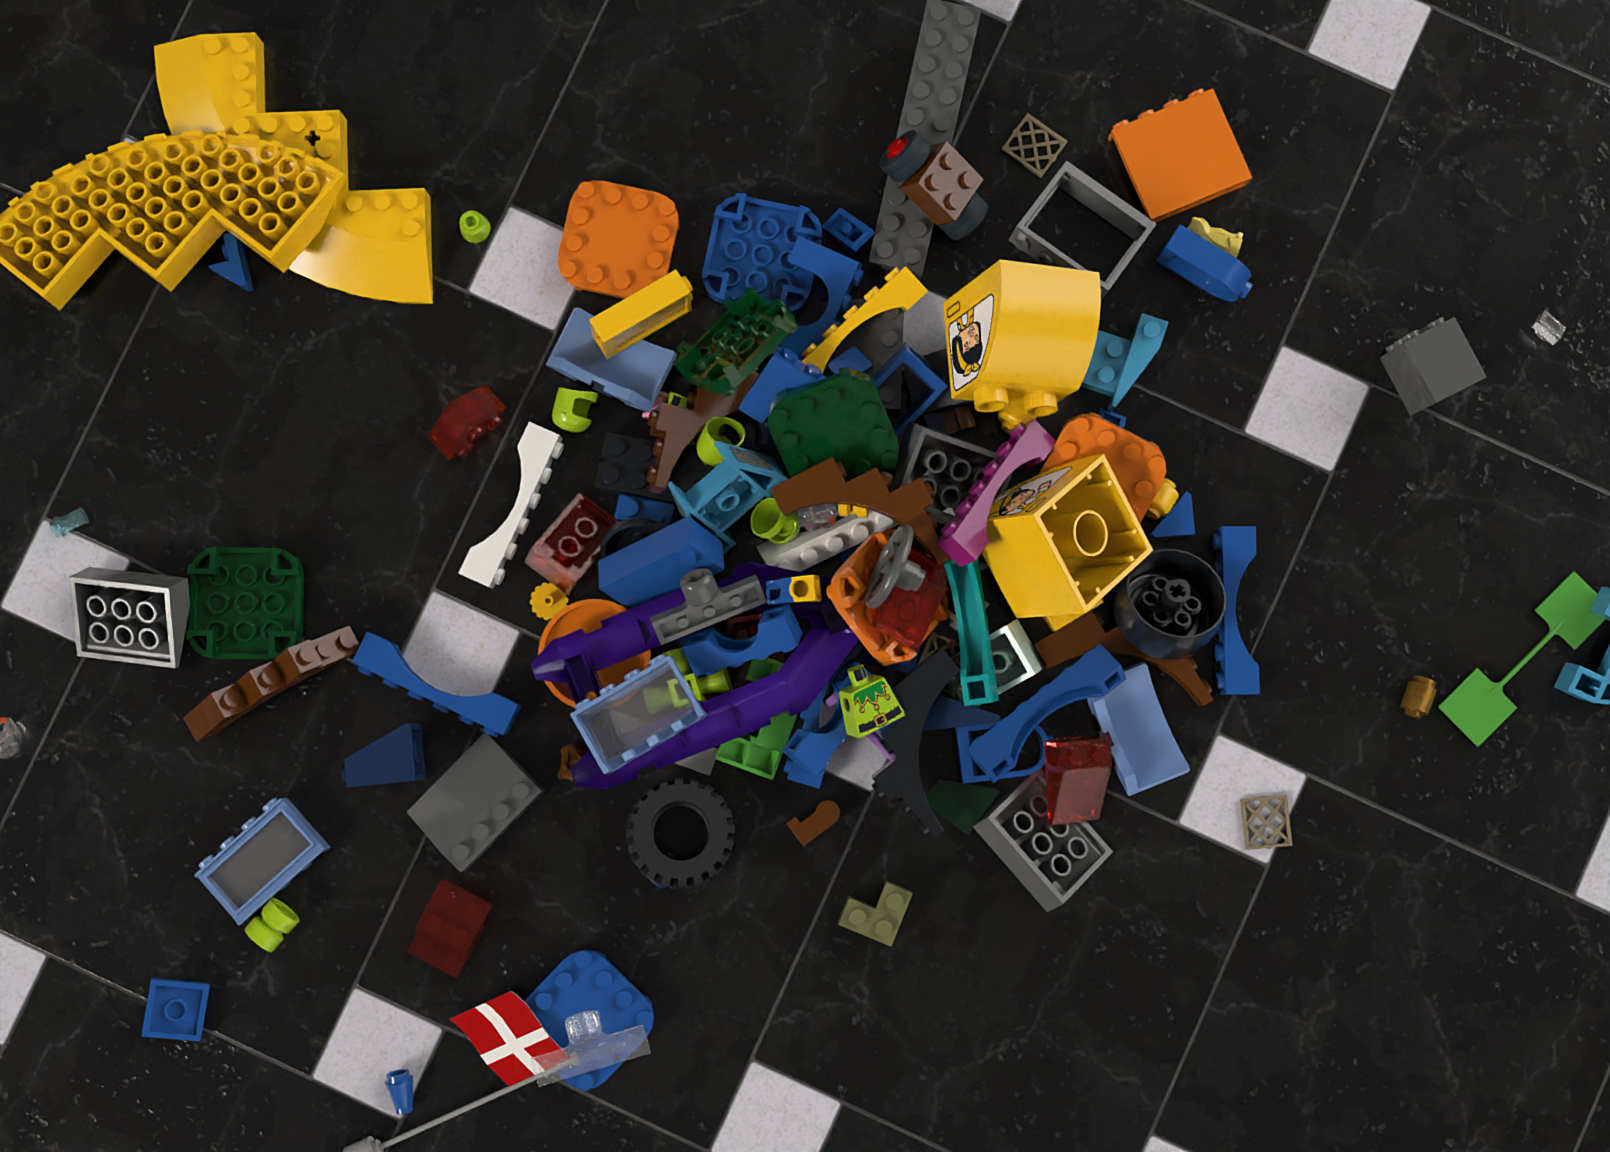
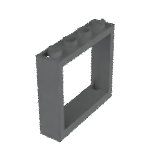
[1009,161,1156,301]

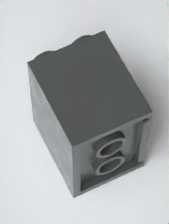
[1380,317,1487,416]

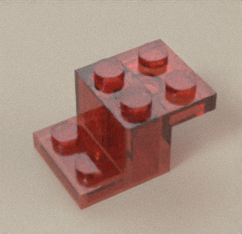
[407,878,493,978]

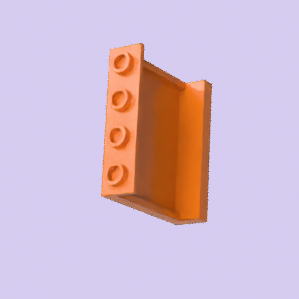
[1108,88,1252,223]

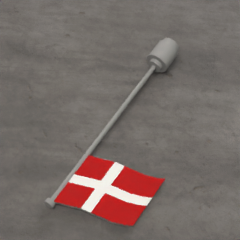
[343,991,580,1152]

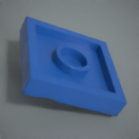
[141,977,210,1041]

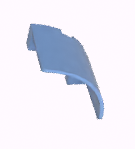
[546,307,677,413]
[1087,661,1190,796]

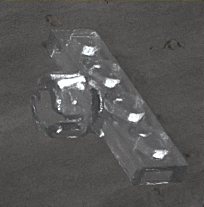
[531,1010,651,1087]

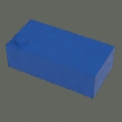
[598,516,724,609]

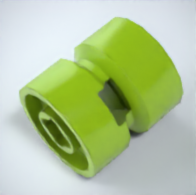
[245,898,300,952]

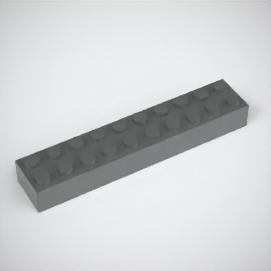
[867,0,981,281]

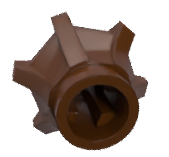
[557,742,587,786]

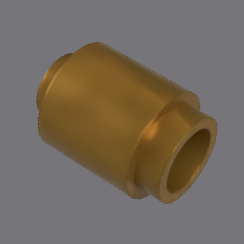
[1400,675,1437,719]

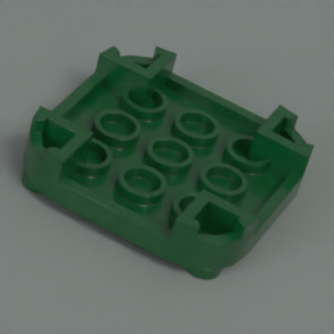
[672,287,798,397]
[768,366,899,482]
[185,546,304,660]

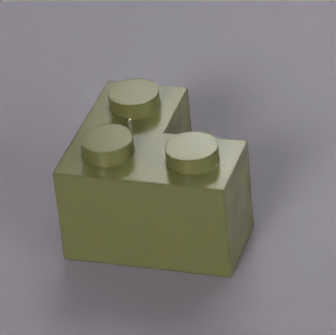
[838,880,913,946]

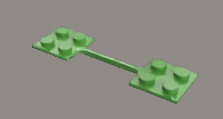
[1438,571,1605,747]

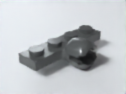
[650,568,767,645]

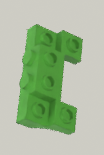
[715,657,799,780]

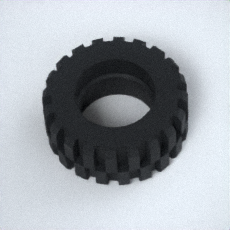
[626,777,735,889]

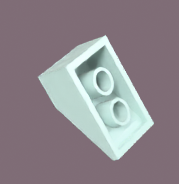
[950,619,1045,706]

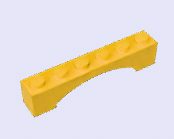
[801,266,928,374]

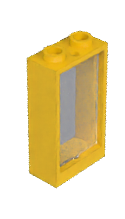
[589,270,693,360]

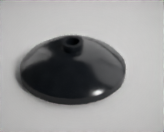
[600,518,668,559]

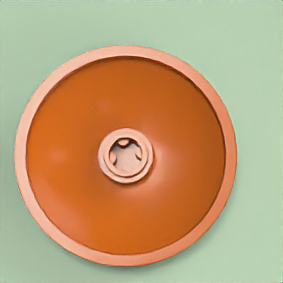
[538,599,651,709]

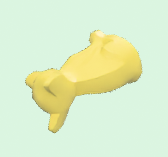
[1187,217,1243,258]

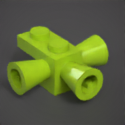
[643,647,732,715]

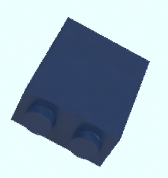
[341,723,426,788]

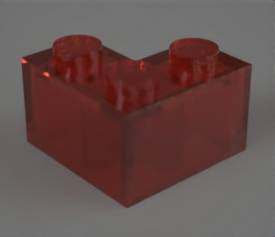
[427,384,507,461]

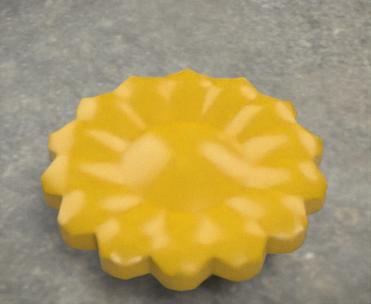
[530,582,569,620]

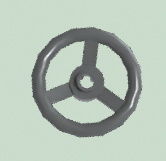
[865,524,926,609]

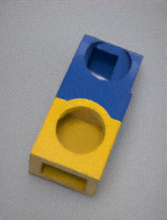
[765,575,822,605]

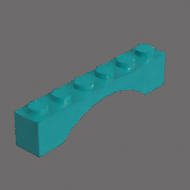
[940,536,999,706]

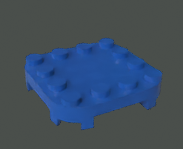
[702,193,822,315]
[524,949,654,1091]

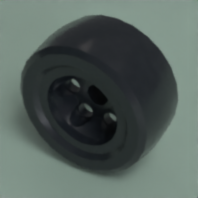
[1114,549,1226,660]

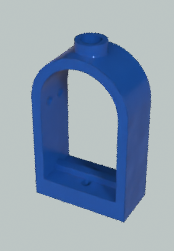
[1156,225,1253,302]
[873,342,948,436]
[954,722,1055,783]

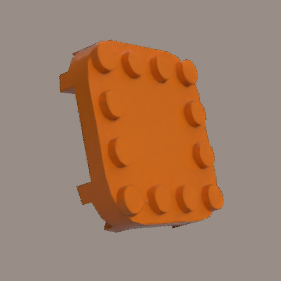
[558,181,679,299]
[1039,412,1166,524]
[826,528,951,666]

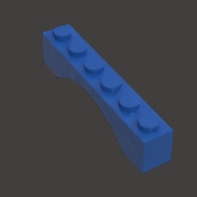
[1212,526,1260,695]
[783,617,863,789]
[352,632,522,738]
[967,644,1126,783]

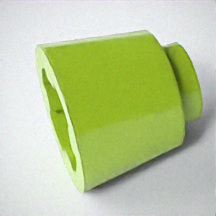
[459,211,491,243]

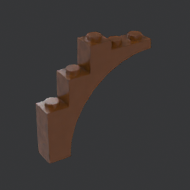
[647,372,759,494]
[770,457,950,566]
[1033,610,1213,706]
[183,626,360,742]

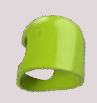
[552,387,598,432]
[696,417,745,467]
[750,498,801,544]

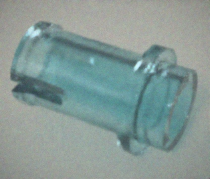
[49,507,89,537]

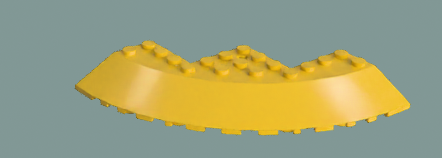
[154,32,433,304]
[0,130,346,311]

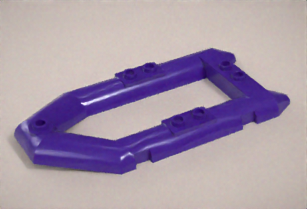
[530,562,859,789]

